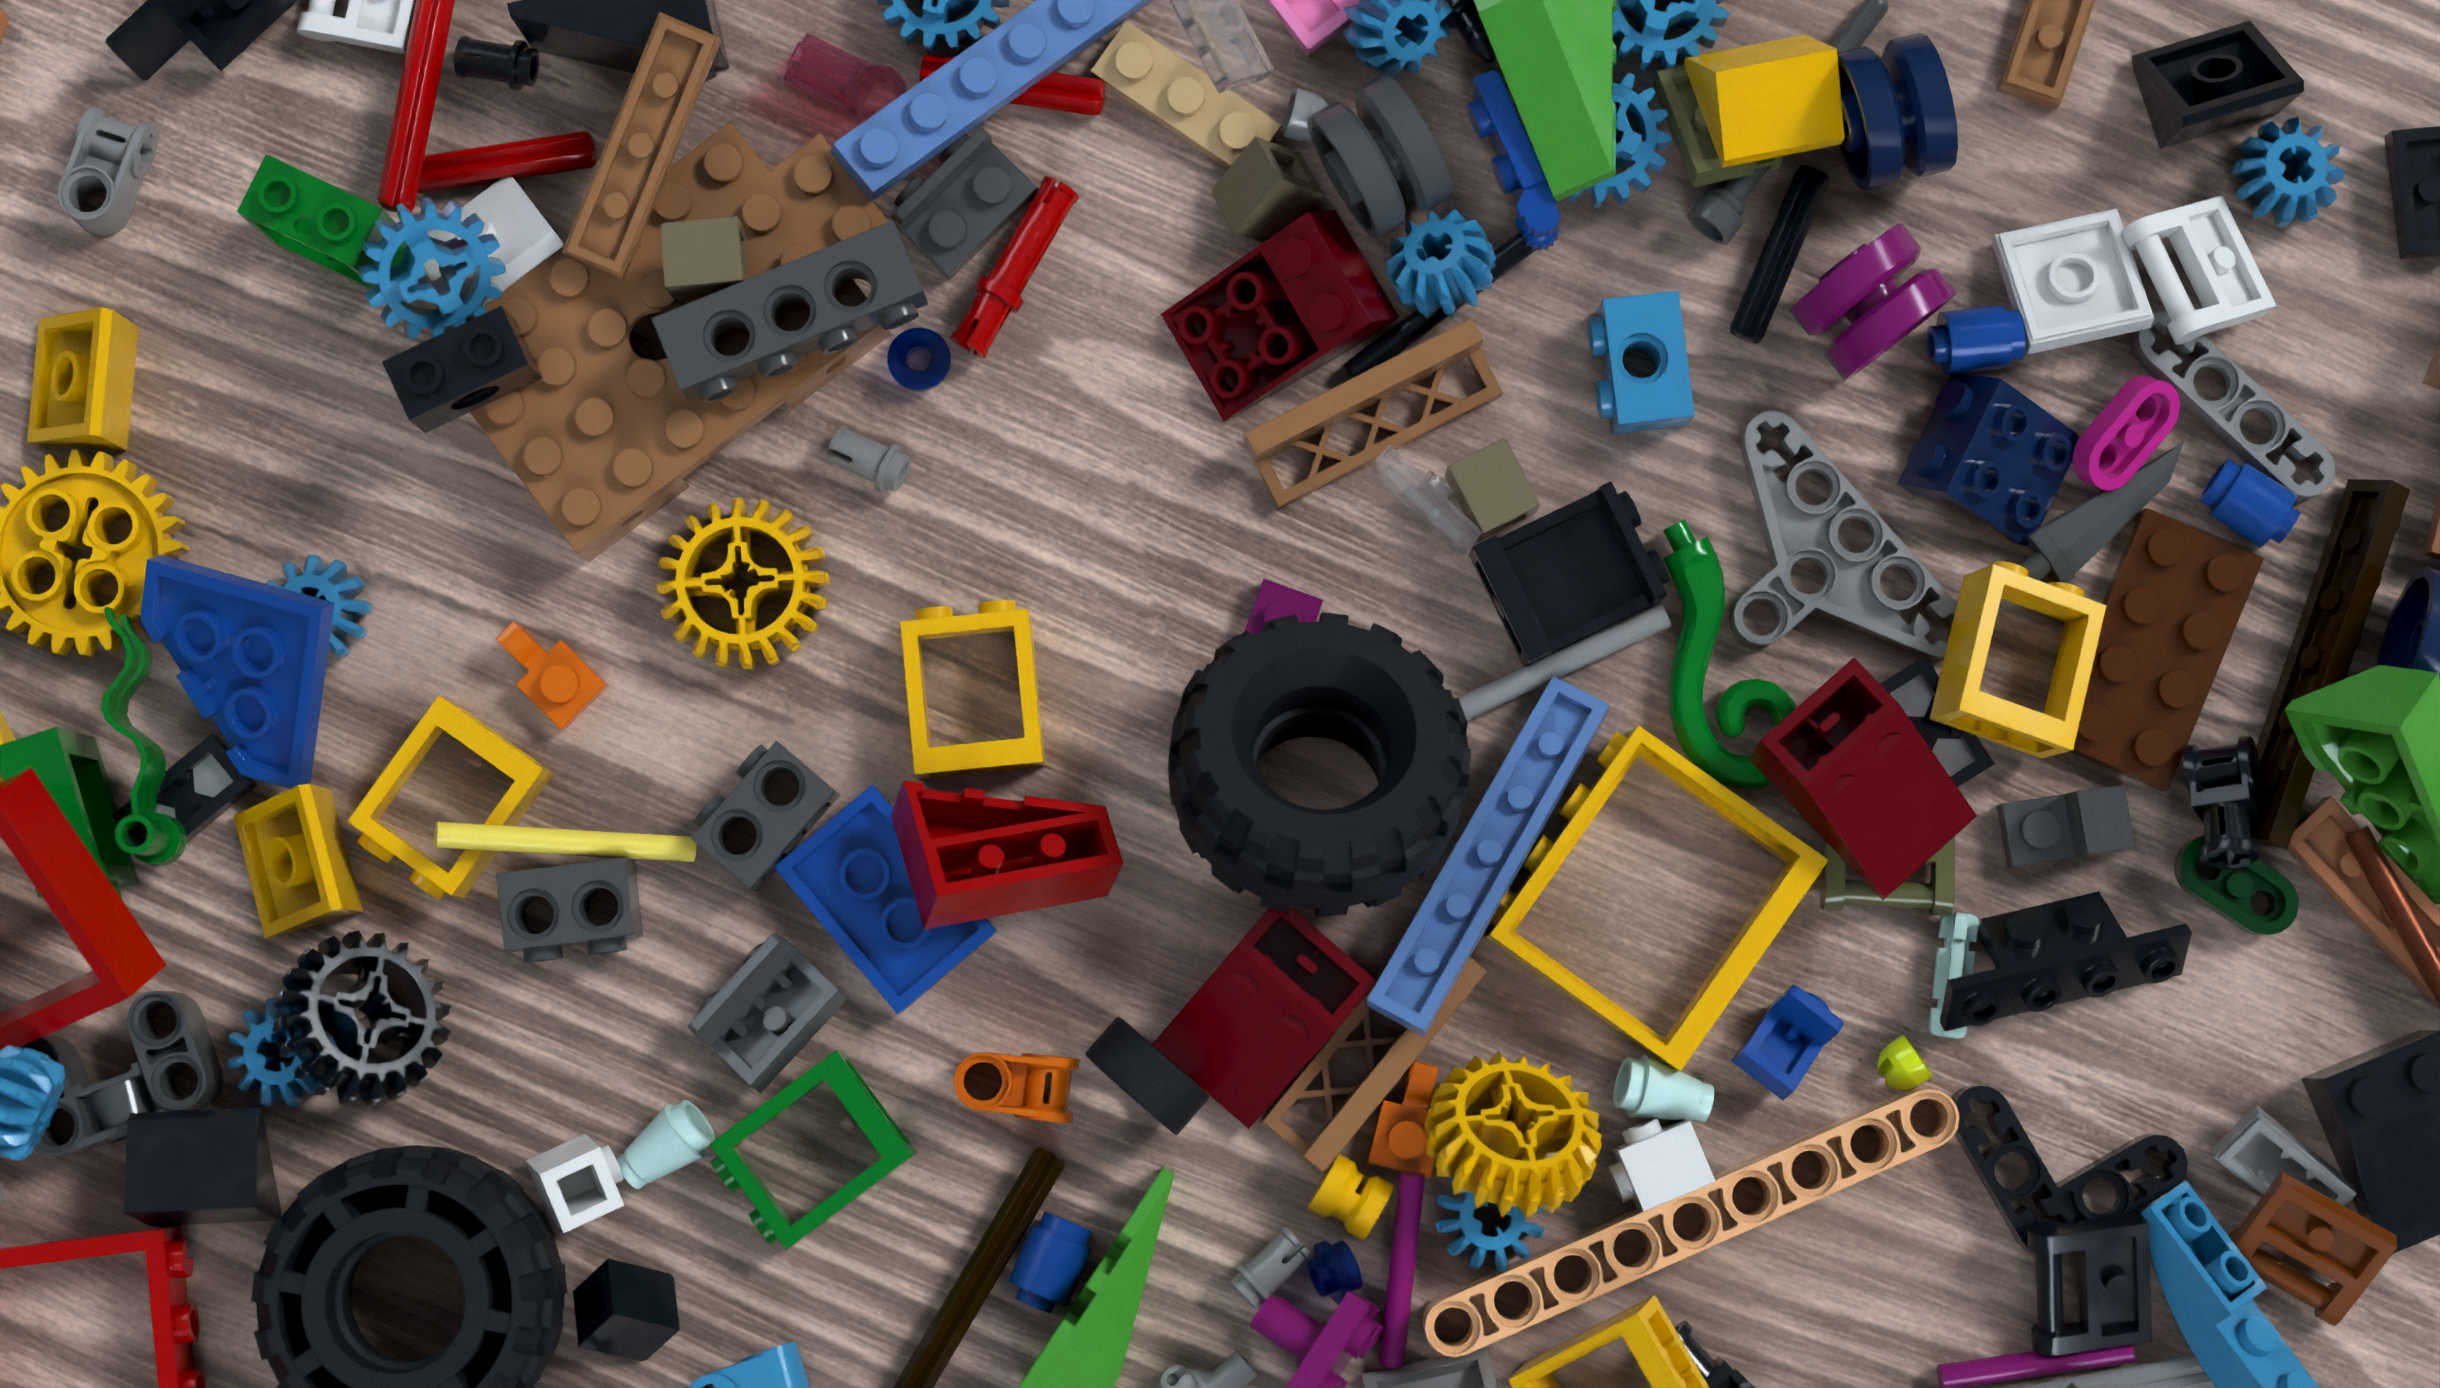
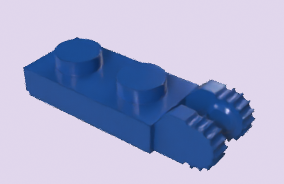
[1466,70,1561,252]

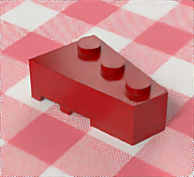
[891,780,1124,930]

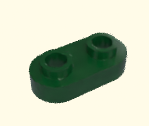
[2174,835,2299,936]

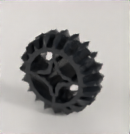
[272,930,451,1107]

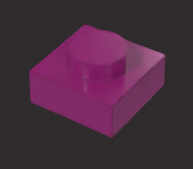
[1244,579,1323,635]

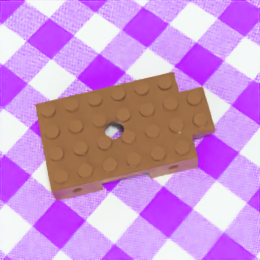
[465,121,891,562]

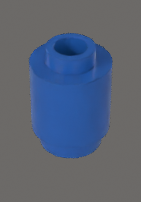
[1927,305,2026,375]
[2198,458,2300,548]
[1008,1211,1092,1313]

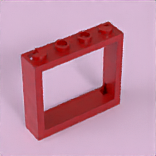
[0,767,166,1050]
[0,1225,206,1388]

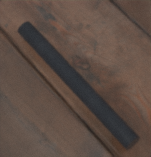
[1343,232,1537,378]

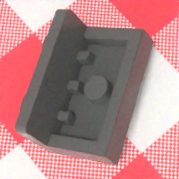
[688,933,848,1093]

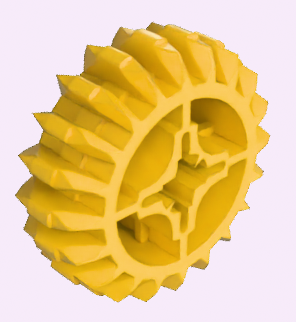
[656,497,830,670]
[1425,1051,1602,1219]

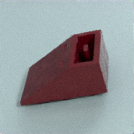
[1161,210,1399,421]
[1749,657,1977,901]
[1152,906,1377,1129]

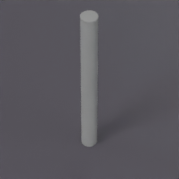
[1458,604,1671,721]

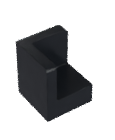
[573,1258,680,1361]

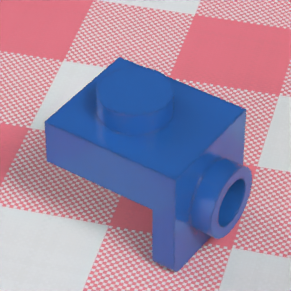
[1732,985,1844,1100]

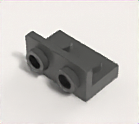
[892,127,1038,280]

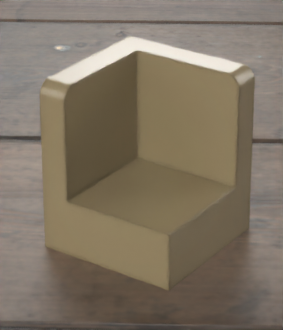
[1212,136,1324,243]
[660,216,750,300]
[1445,439,1541,542]

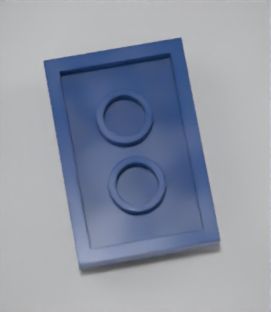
[774,784,998,1015]

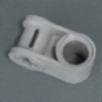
[57,106,158,237]

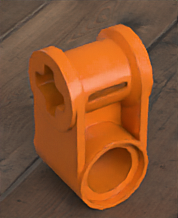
[954,1052,1080,1123]

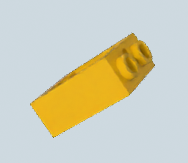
[1930,561,2107,759]
[900,600,1046,779]
[347,695,554,900]
[1508,1295,1709,1388]

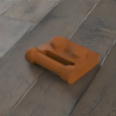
[2228,1171,2397,1326]

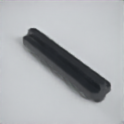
[1730,165,1829,344]

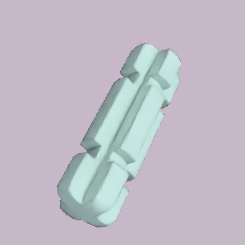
[1928,912,1979,1039]

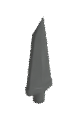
[2019,442,2184,583]

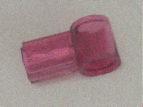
[783,33,907,123]

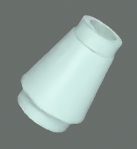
[1613,1055,1714,1122]
[616,1100,715,1189]

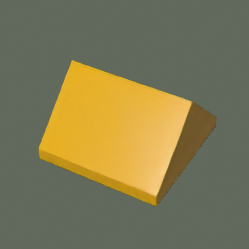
[1684,34,1845,168]
[27,307,139,451]
[233,783,363,939]

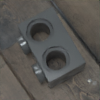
[691,741,841,891]
[496,858,643,963]

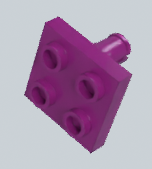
[1250,1291,1384,1388]

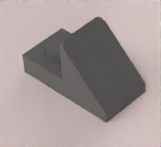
[1997,785,2136,868]

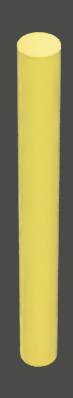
[434,822,697,862]

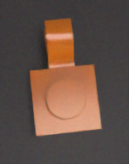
[495,621,609,731]
[1367,1060,1439,1178]

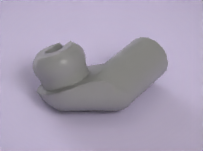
[1158,1351,1258,1388]

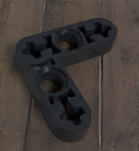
[1951,1085,2188,1255]

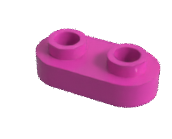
[2073,375,2180,491]

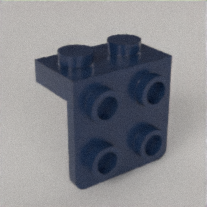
[1897,373,2079,545]

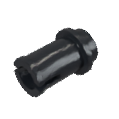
[454,36,539,91]

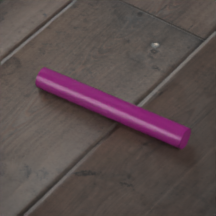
[1378,1171,1425,1368]
[1937,1344,2135,1388]

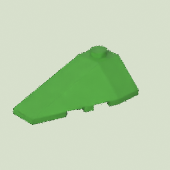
[1474,0,1617,202]
[2285,665,2440,905]
[1018,1166,1175,1388]

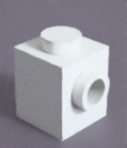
[1608,1118,1716,1211]
[526,1134,624,1233]

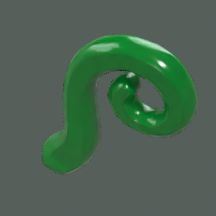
[1663,519,1797,790]

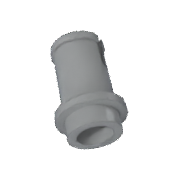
[826,425,911,492]
[1229,1226,1313,1309]

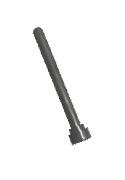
[1687,0,1888,245]

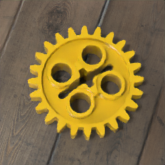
[0,449,190,658]

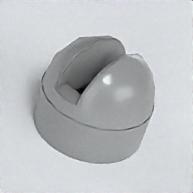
[1281,88,1328,142]

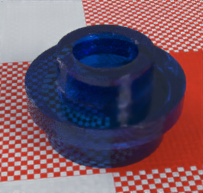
[887,328,951,392]
[1307,1240,1362,1305]

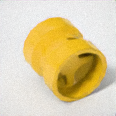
[1307,1153,1394,1241]

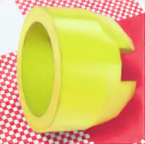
[1877,1034,1933,1091]

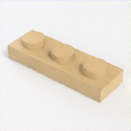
[1090,21,1281,169]

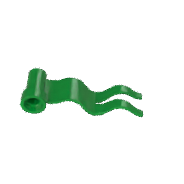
[101,607,187,866]

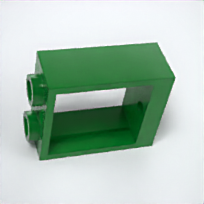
[237,154,406,289]
[0,727,139,898]
[710,1050,917,1249]

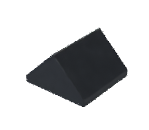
[2132,21,2304,149]
[124,1107,282,1226]

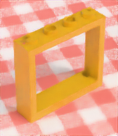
[1485,725,1829,1071]

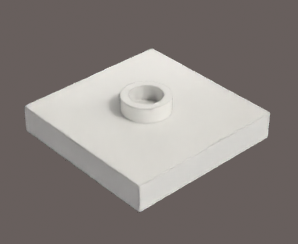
[423,176,564,320]
[1992,208,2154,355]

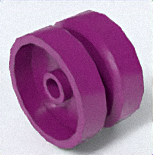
[1790,223,1957,381]

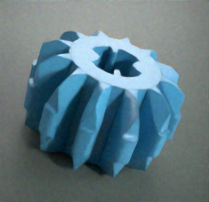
[1343,0,1453,77]
[2231,117,2345,227]
[1386,209,1496,319]
[265,555,372,658]
[227,998,337,1107]
[0,1045,65,1161]
[1435,1177,1544,1271]

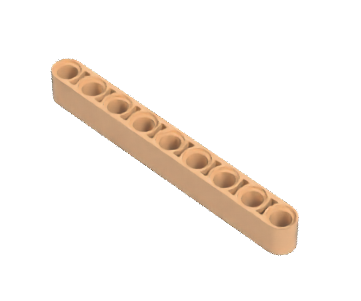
[1421,1088,1960,1357]

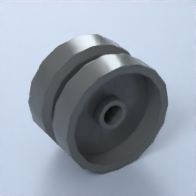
[1307,73,1454,240]

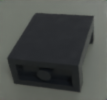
[1468,481,1670,667]

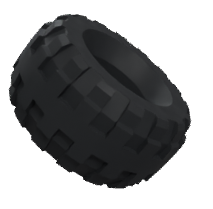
[1168,612,1471,917]
[251,1145,567,1388]

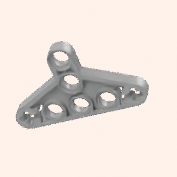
[1729,410,1957,661]

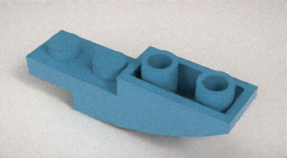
[2142,1180,2319,1388]

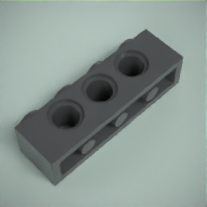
[651,220,928,403]

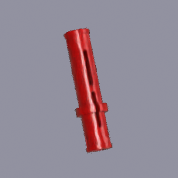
[950,176,1079,359]

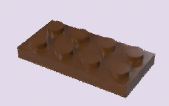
[2069,508,2264,792]

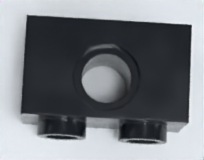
[382,306,543,433]

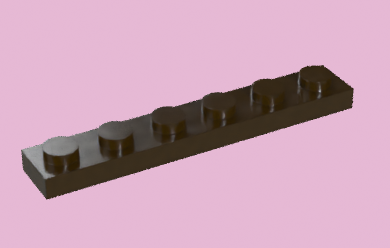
[2249,479,2410,849]

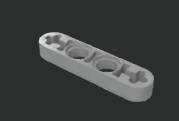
[2131,310,2336,501]

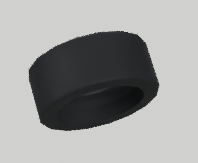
[1085,1017,1209,1135]

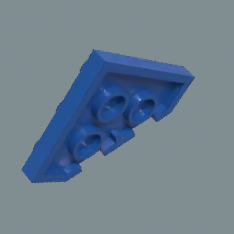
[140,555,334,789]

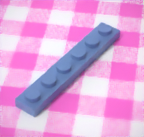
[831,0,1153,201]
[1367,676,1610,1037]

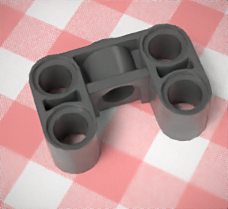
[19,991,223,1157]

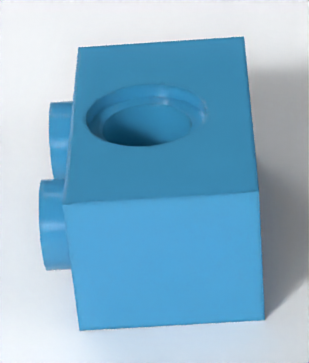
[1588,291,1695,435]

